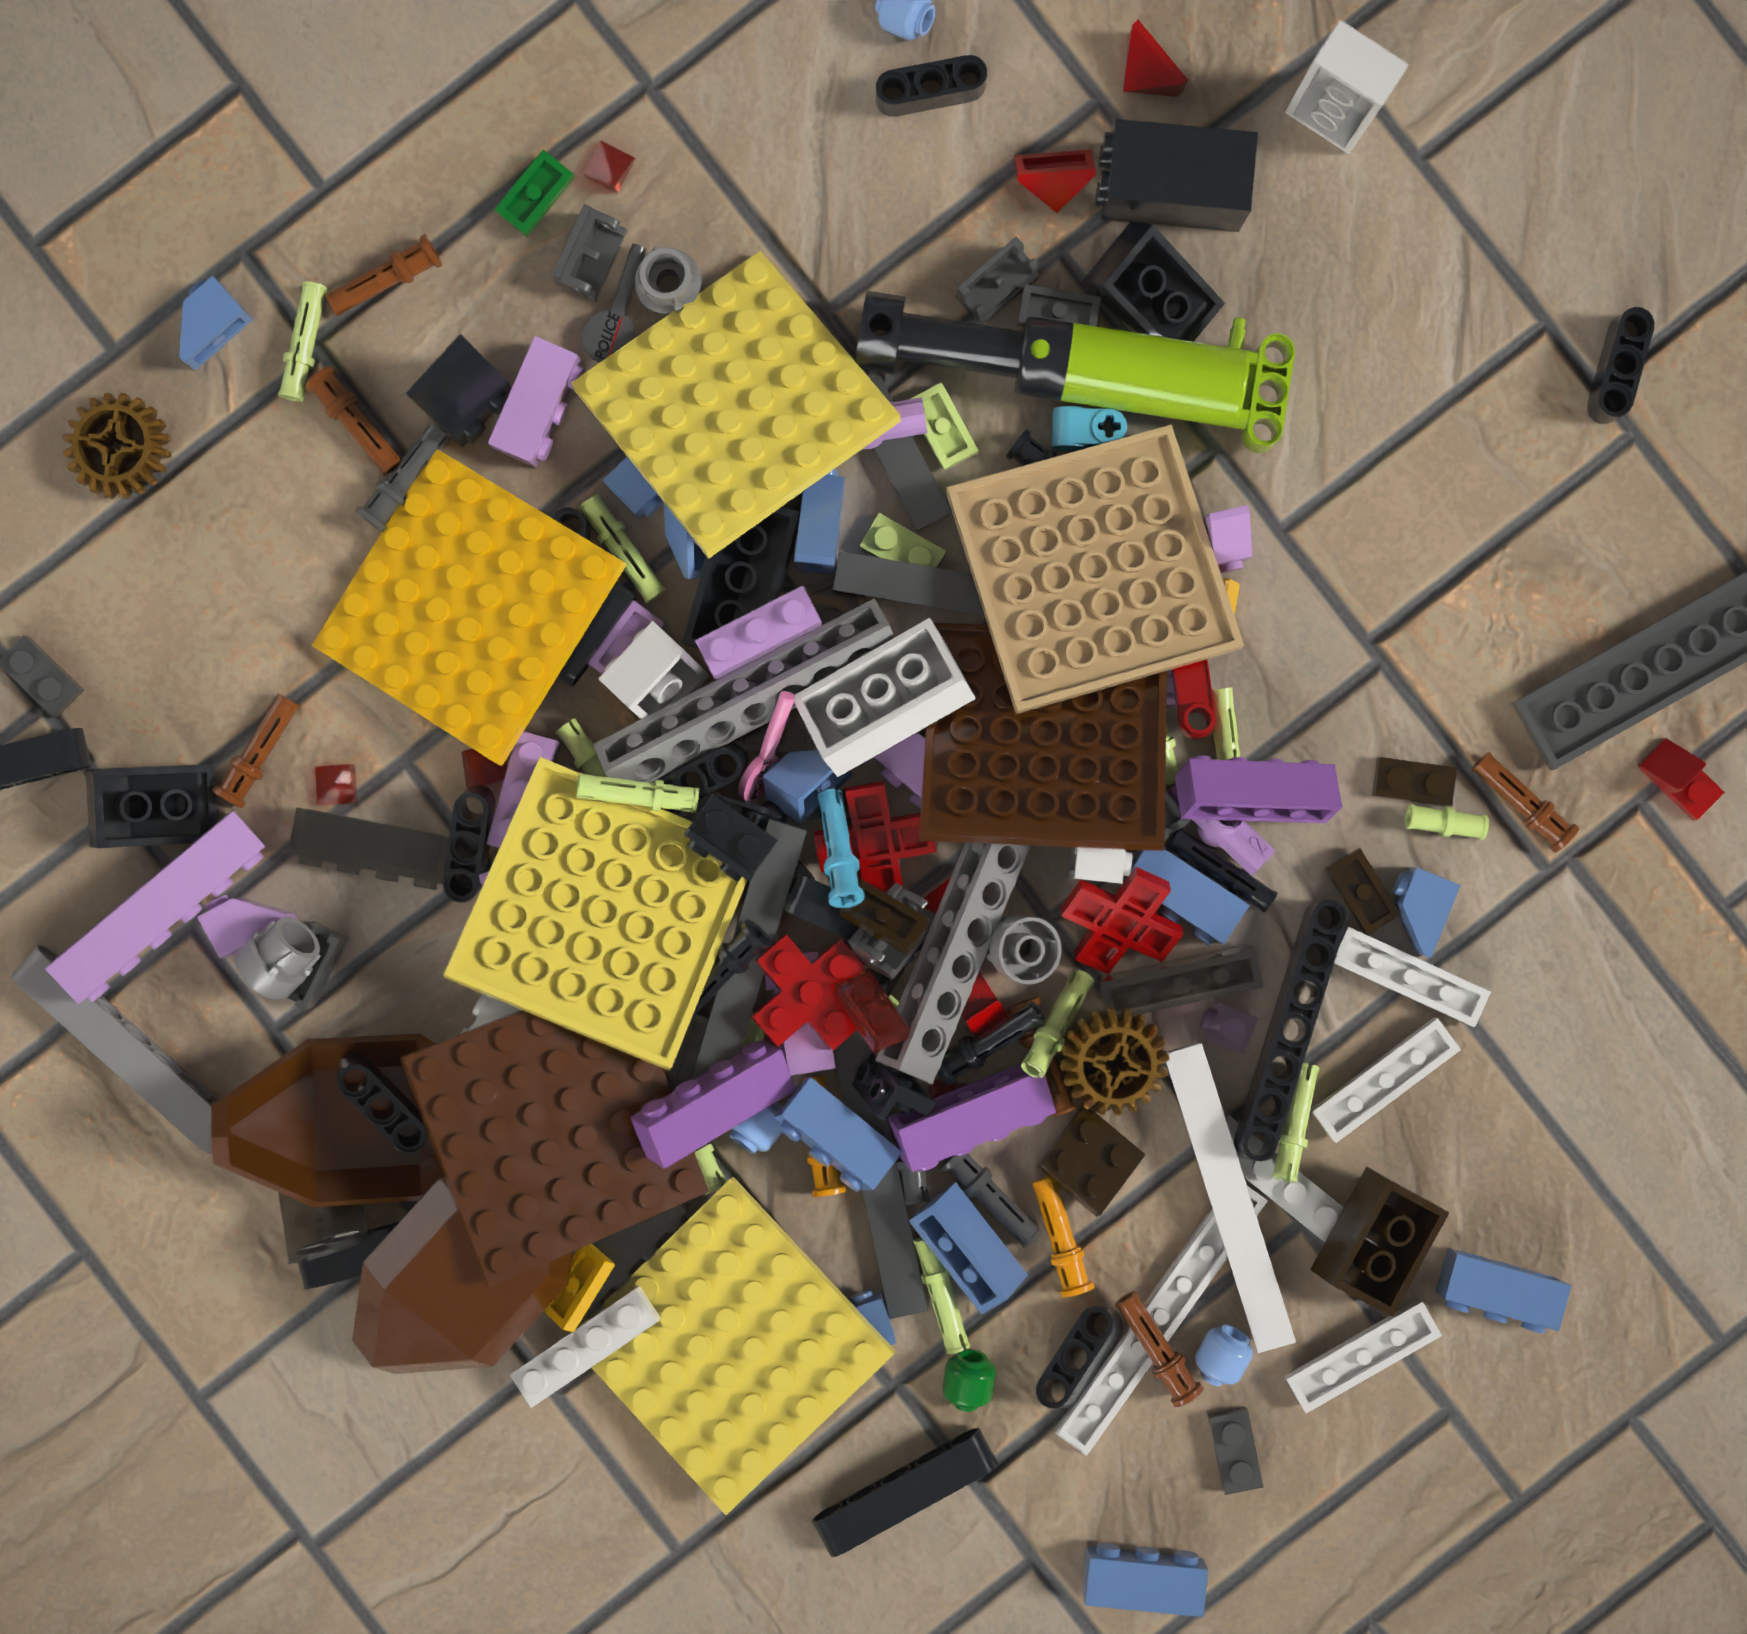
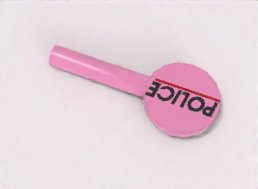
[738,691,795,802]

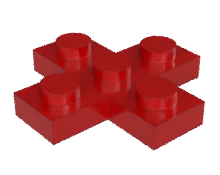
[814,781,937,894]
[1060,866,1183,975]
[750,934,867,1051]

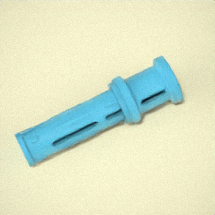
[818,788,864,908]

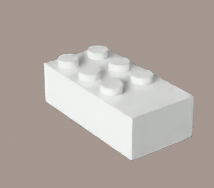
[1285,20,1409,154]
[794,618,976,777]

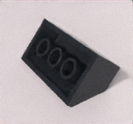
[682,507,800,650]

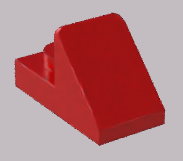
[1637,738,1725,820]
[961,971,1008,1036]

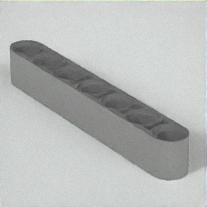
[11,945,219,1154]

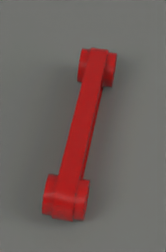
[1171,659,1216,740]

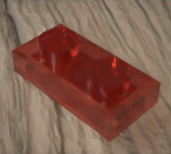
[834,971,910,1053]

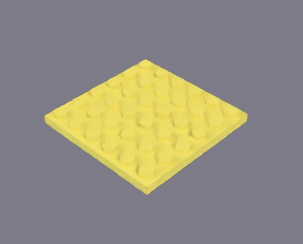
[571,250,901,558]
[443,757,747,1071]
[578,1177,896,1515]

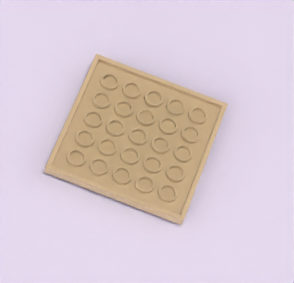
[946,424,1244,714]

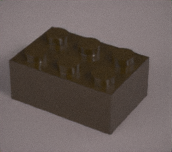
[1310,1166,1450,1317]

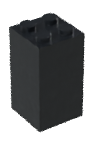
[1095,119,1258,232]

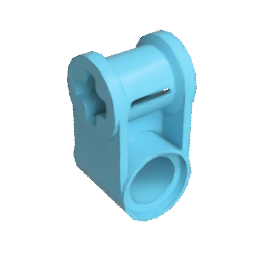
[1051,406,1127,452]

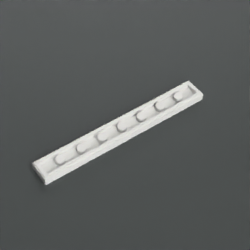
[1166,1041,1296,1353]
[1054,1186,1268,1456]

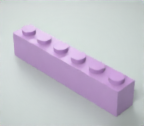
[45,810,265,1005]

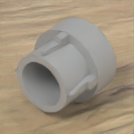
[635,246,703,319]
[986,914,1062,984]
[236,917,321,1000]

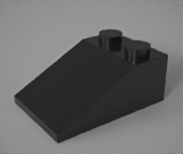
[1082,221,1225,342]
[405,334,512,447]
[86,764,217,848]

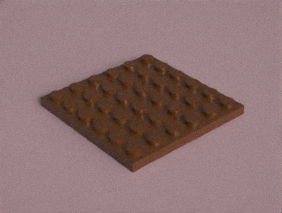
[920,622,1167,851]
[400,1010,709,1288]

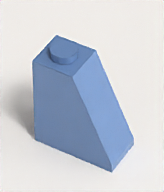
[794,469,845,575]

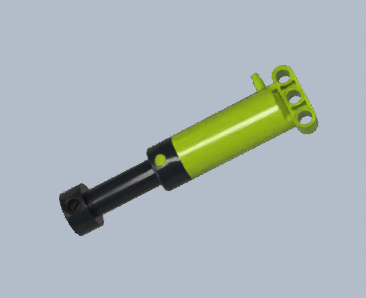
[856,291,1295,453]

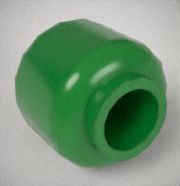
[943,1349,996,1412]

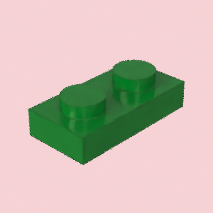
[494,149,575,238]

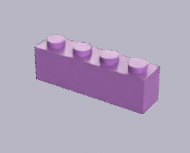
[1175,756,1342,823]
[630,1040,796,1169]
[887,1063,1056,1172]

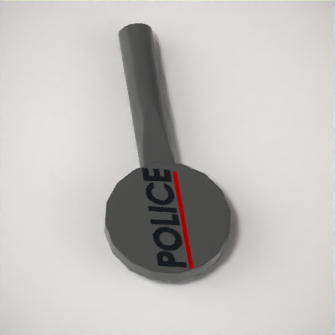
[582,244,646,363]

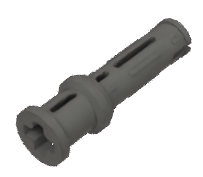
[355,422,451,532]
[939,1153,1042,1248]

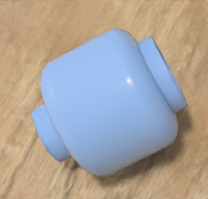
[875,0,936,41]
[729,1101,782,1154]
[1195,1324,1253,1386]

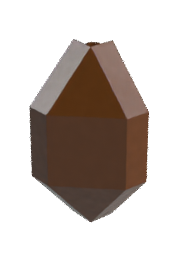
[211,1033,444,1207]
[352,1177,573,1374]

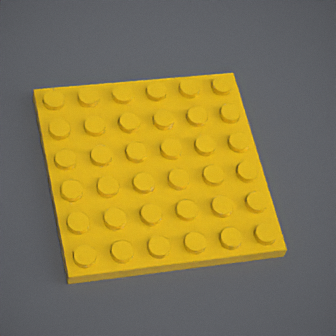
[311,449,627,766]

